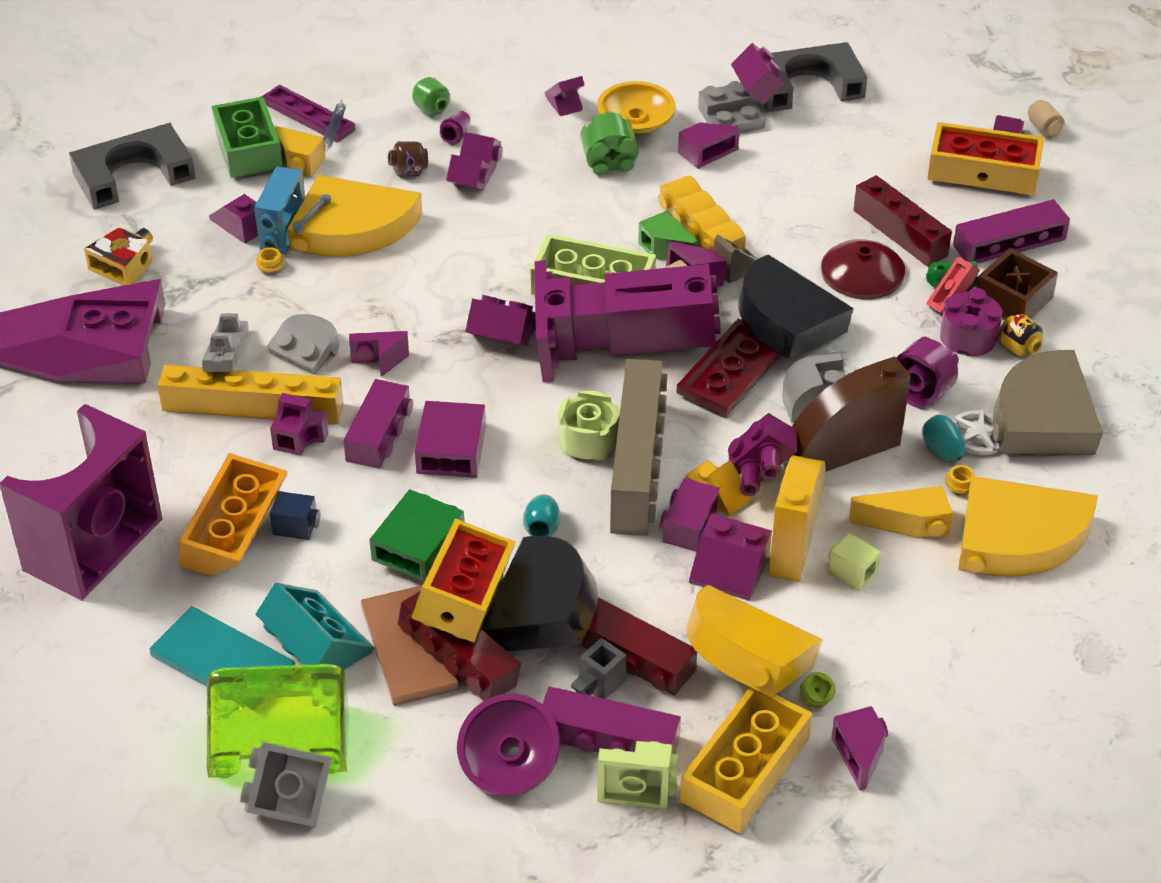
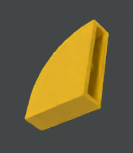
[288,175,423,257]
[769,455,826,582]
[958,476,1098,576]
[686,585,823,697]

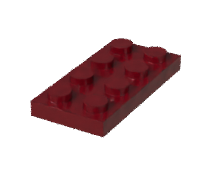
[676,319,781,416]

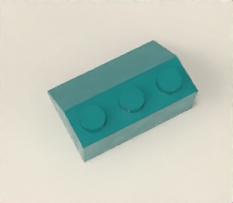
[255,582,374,677]

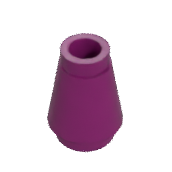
[439,111,470,144]

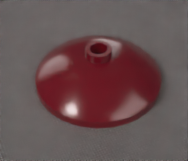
[821,239,905,299]

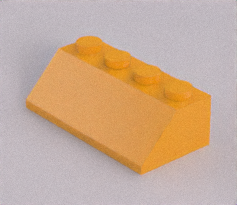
[179,453,287,576]

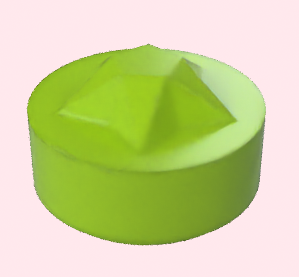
[800,672,835,708]

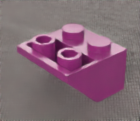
[465,295,536,346]

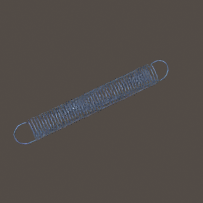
[324,100,346,151]

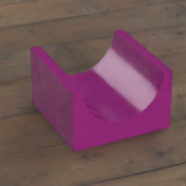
[0,404,163,601]

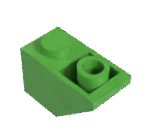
[638,211,698,260]

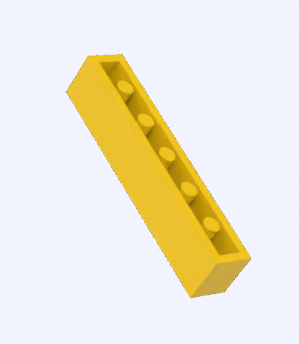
[157,365,344,424]

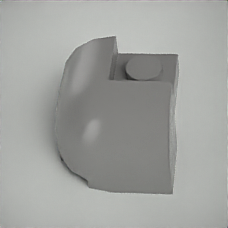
[782,352,846,423]

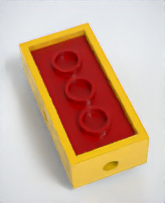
[927,122,1044,195]
[411,518,516,642]

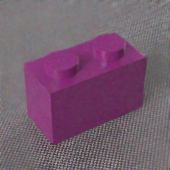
[730,43,785,105]
[659,478,720,552]

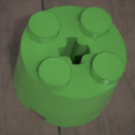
[580,112,639,175]

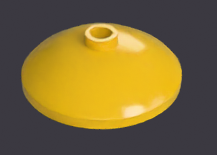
[597,81,676,134]

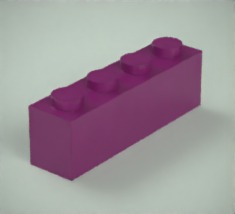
[953,199,1070,264]
[542,686,681,754]

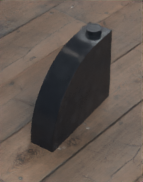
[738,254,854,359]
[481,536,598,652]

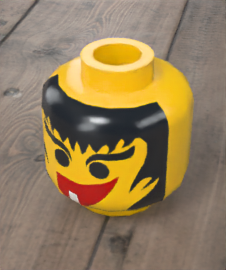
[999,314,1043,357]

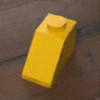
[275,126,326,177]

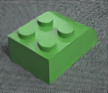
[211,96,283,178]

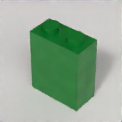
[369,489,465,582]

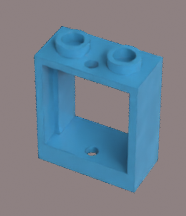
[254,166,305,254]

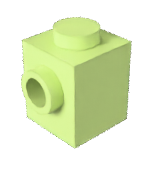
[828,533,881,591]

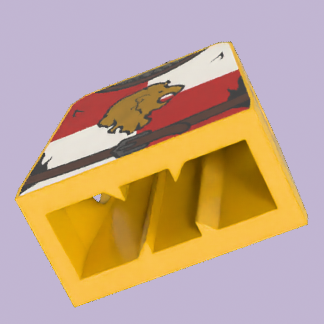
[84,228,153,286]

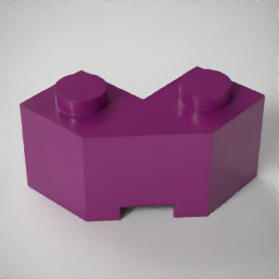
[446,132,503,190]

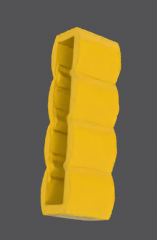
[658,175,746,251]

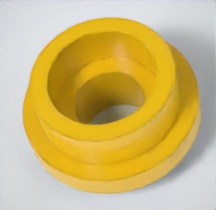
[256,247,284,273]
[945,465,975,494]

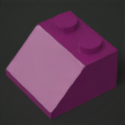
[689,513,772,601]

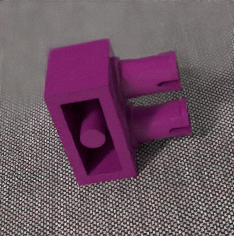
[728,413,797,496]

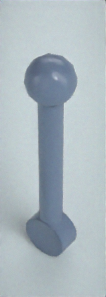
[292,194,331,233]

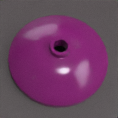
[457,693,560,797]

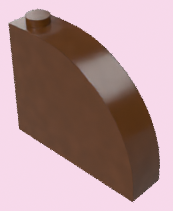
[781,356,911,472]

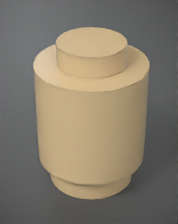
[1028,100,1064,137]

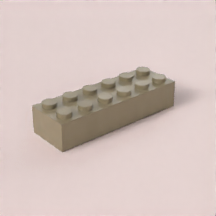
[610,359,668,536]

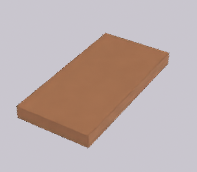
[361,585,458,705]

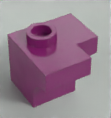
[270,393,329,456]

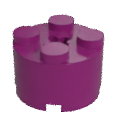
[940,288,1003,356]
[896,337,959,407]

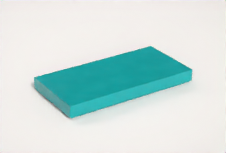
[149,606,296,713]

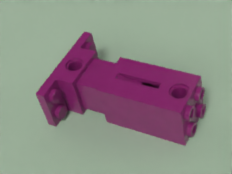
[534,260,721,382]

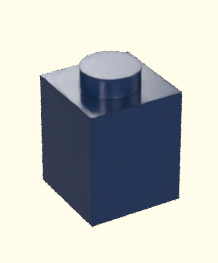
[270,491,321,540]

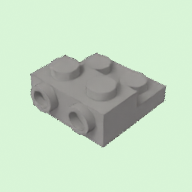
[698,81,765,133]
[240,741,332,827]

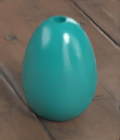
[922,415,965,462]
[523,494,560,536]

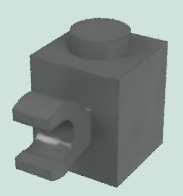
[571,638,627,699]

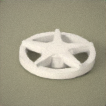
[953,410,1000,456]

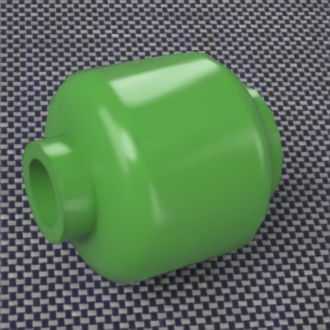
[412,77,450,116]

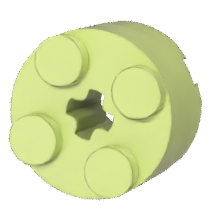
[558,391,619,461]

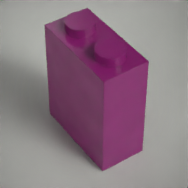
[415,400,486,478]

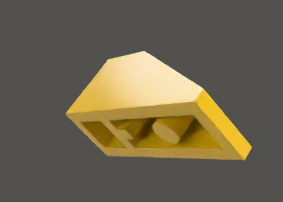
[849,486,953,538]

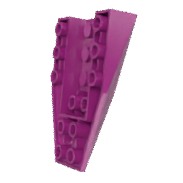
[0,279,166,383]

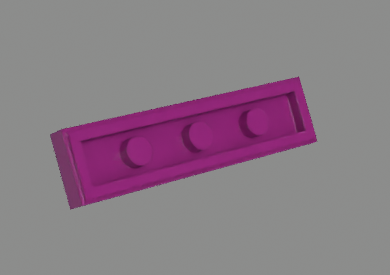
[263,84,356,143]

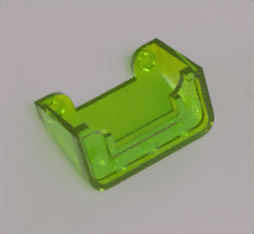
[206,664,349,778]

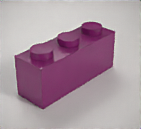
[343,379,413,469]

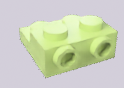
[597,741,679,810]

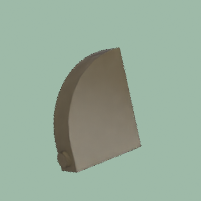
[993,350,1103,455]

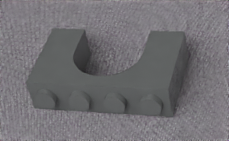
[764,42,867,112]
[69,123,196,210]

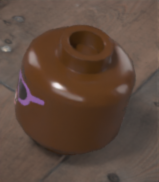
[388,141,428,176]

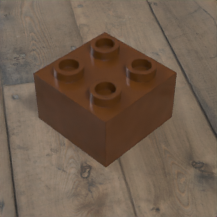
[976,248,1058,319]

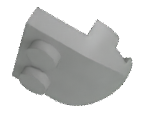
[266,314,340,374]

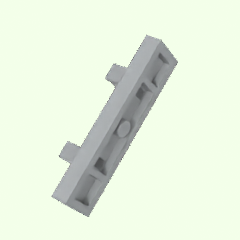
[202,313,249,372]

